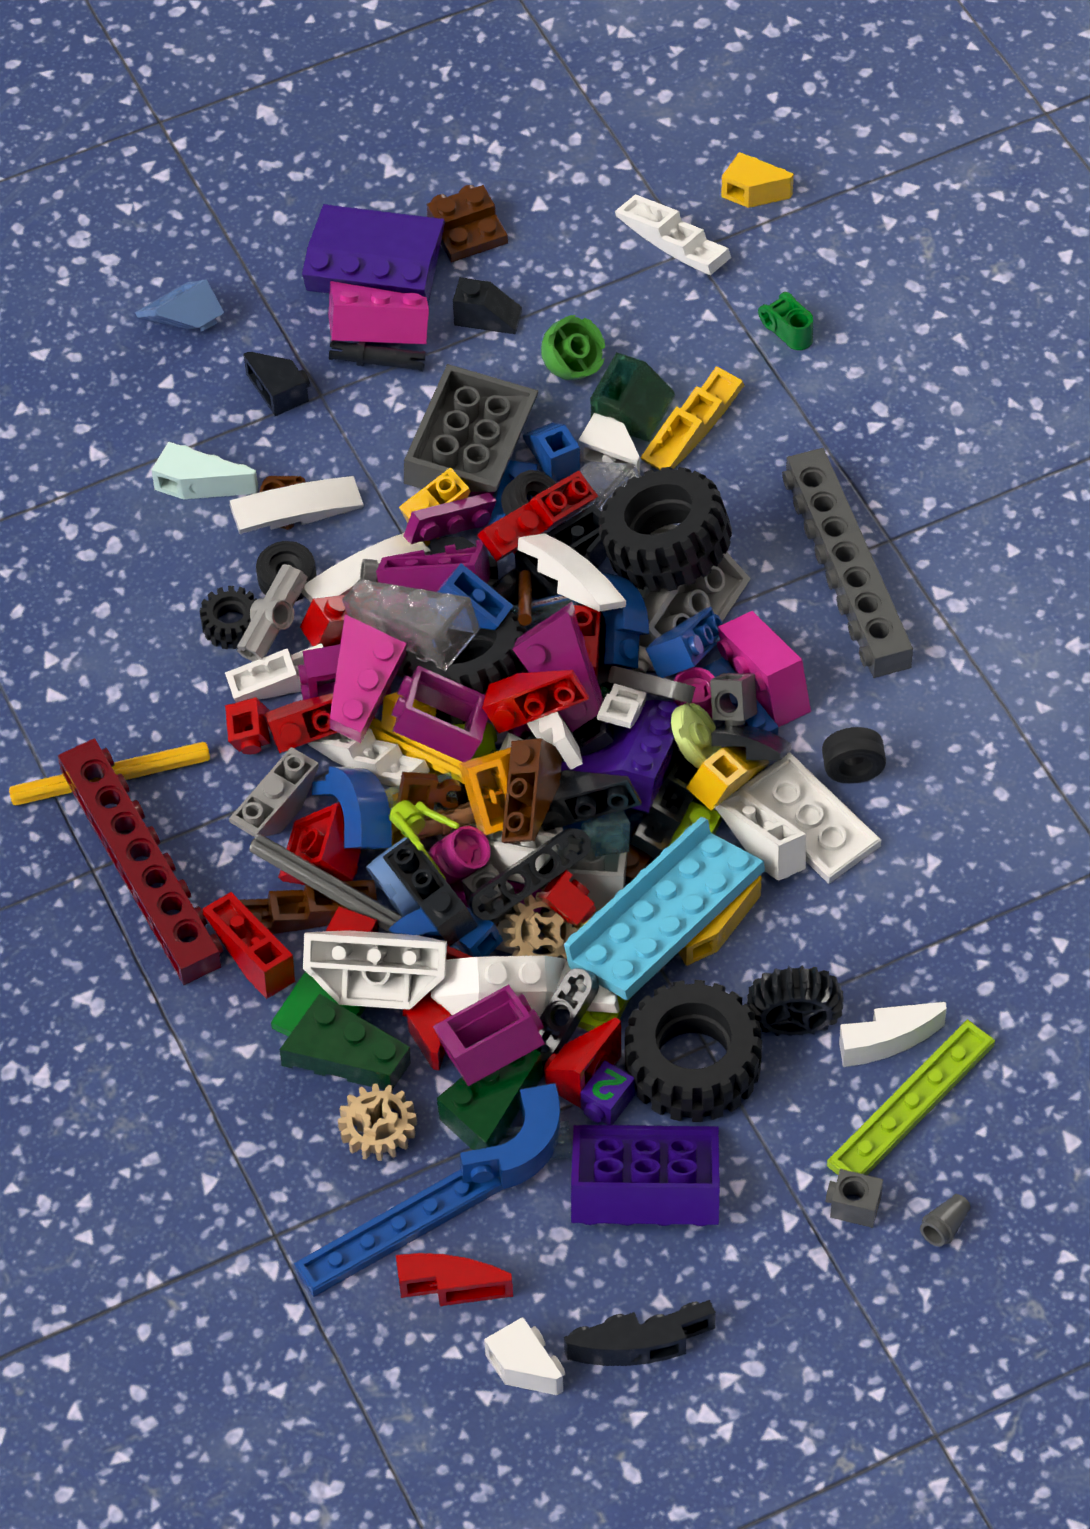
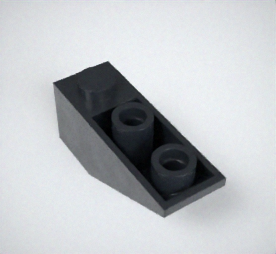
[542,770,642,831]
[383,838,478,947]

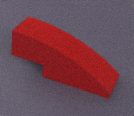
[396,1253,513,1306]

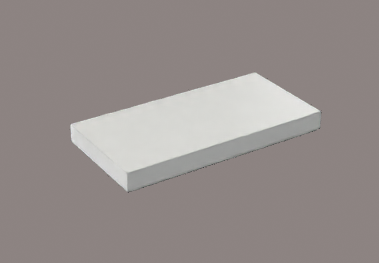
[738,752,881,884]

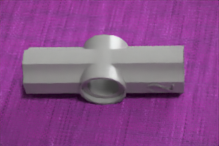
[237,564,307,662]

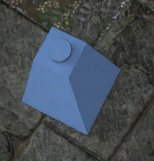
[135,279,224,331]

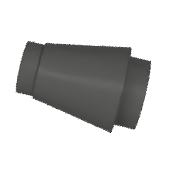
[920,1194,971,1247]

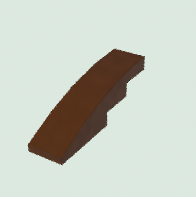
[240,880,378,934]

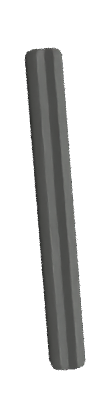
[249,834,403,933]

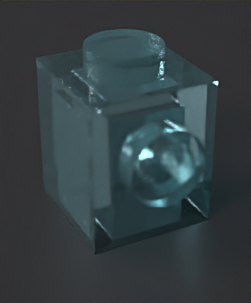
[581,810,630,857]

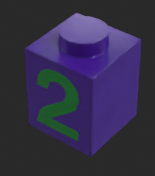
[580,1060,635,1125]

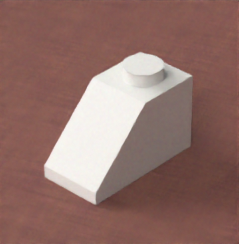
[578,413,640,479]

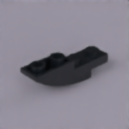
[564,1300,716,1366]

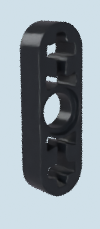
[536,968,599,1063]

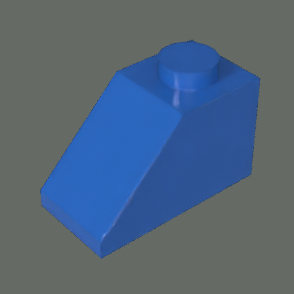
[428,563,513,630]

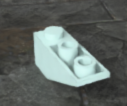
[151,442,259,499]

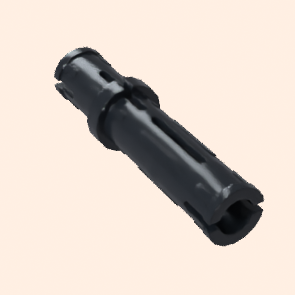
[329,340,426,372]

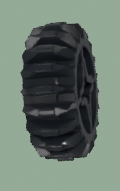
[747,965,844,1036]

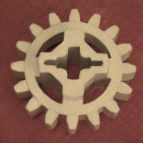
[502,892,579,959]
[338,1083,417,1161]

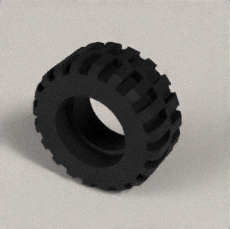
[599,467,732,592]
[402,611,529,724]
[624,980,762,1122]

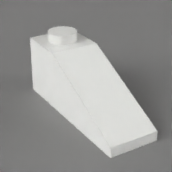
[716,789,806,881]

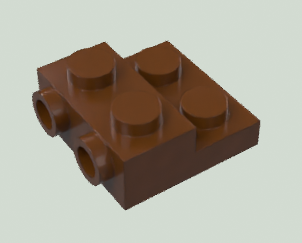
[427,185,508,263]

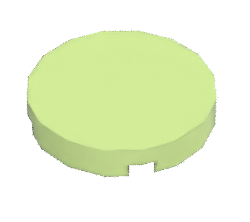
[671,703,722,768]

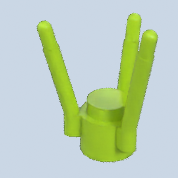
[389,800,460,880]

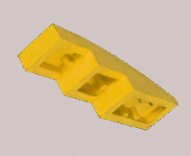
[640,366,744,471]

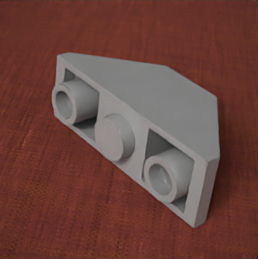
[229,747,319,837]

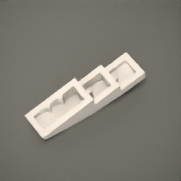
[615,194,731,275]
[230,476,364,534]
[301,533,431,603]
[518,533,626,612]
[225,643,340,702]
[527,711,583,770]
[308,728,430,789]

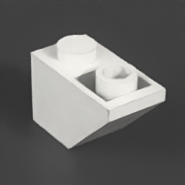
[484,1317,565,1395]

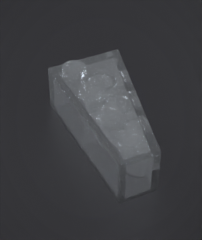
[342,579,480,671]

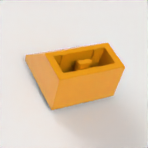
[459,747,511,835]

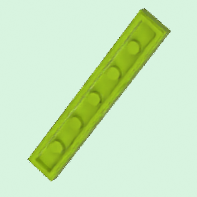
[827,1019,995,1175]

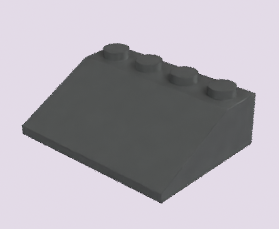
[404,364,538,492]

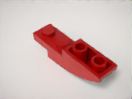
[477,471,598,561]

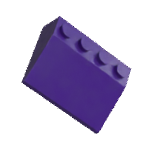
[302,204,445,306]
[561,699,679,813]
[571,1125,720,1226]

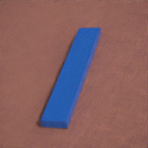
[294,1170,503,1297]

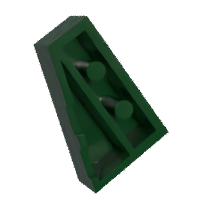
[279,994,411,1090]
[437,1049,543,1150]

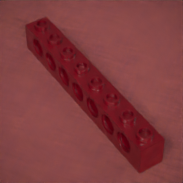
[58,738,223,986]

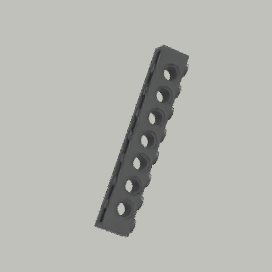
[782,447,913,678]

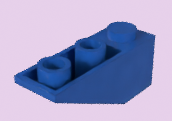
[646,606,723,678]

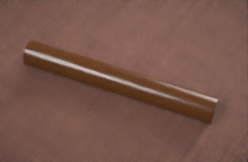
[518,570,532,626]

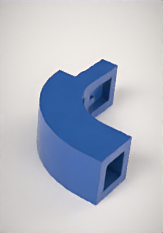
[571,571,649,670]
[312,766,392,849]
[388,907,503,957]
[460,1083,560,1189]

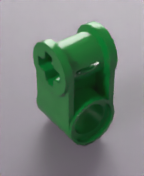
[758,291,813,350]

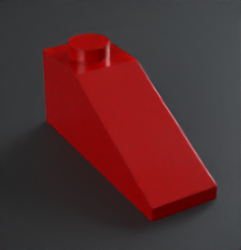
[202,892,295,999]

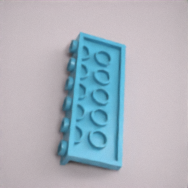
[564,817,765,1000]

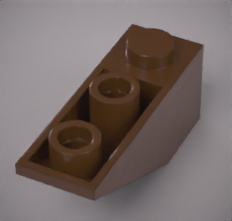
[502,738,562,843]

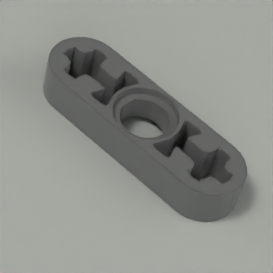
[607,665,696,704]

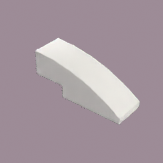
[839,1002,947,1067]

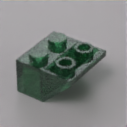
[590,352,675,442]

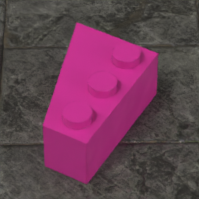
[330,614,407,743]

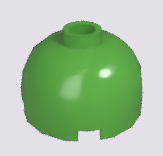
[541,315,605,381]

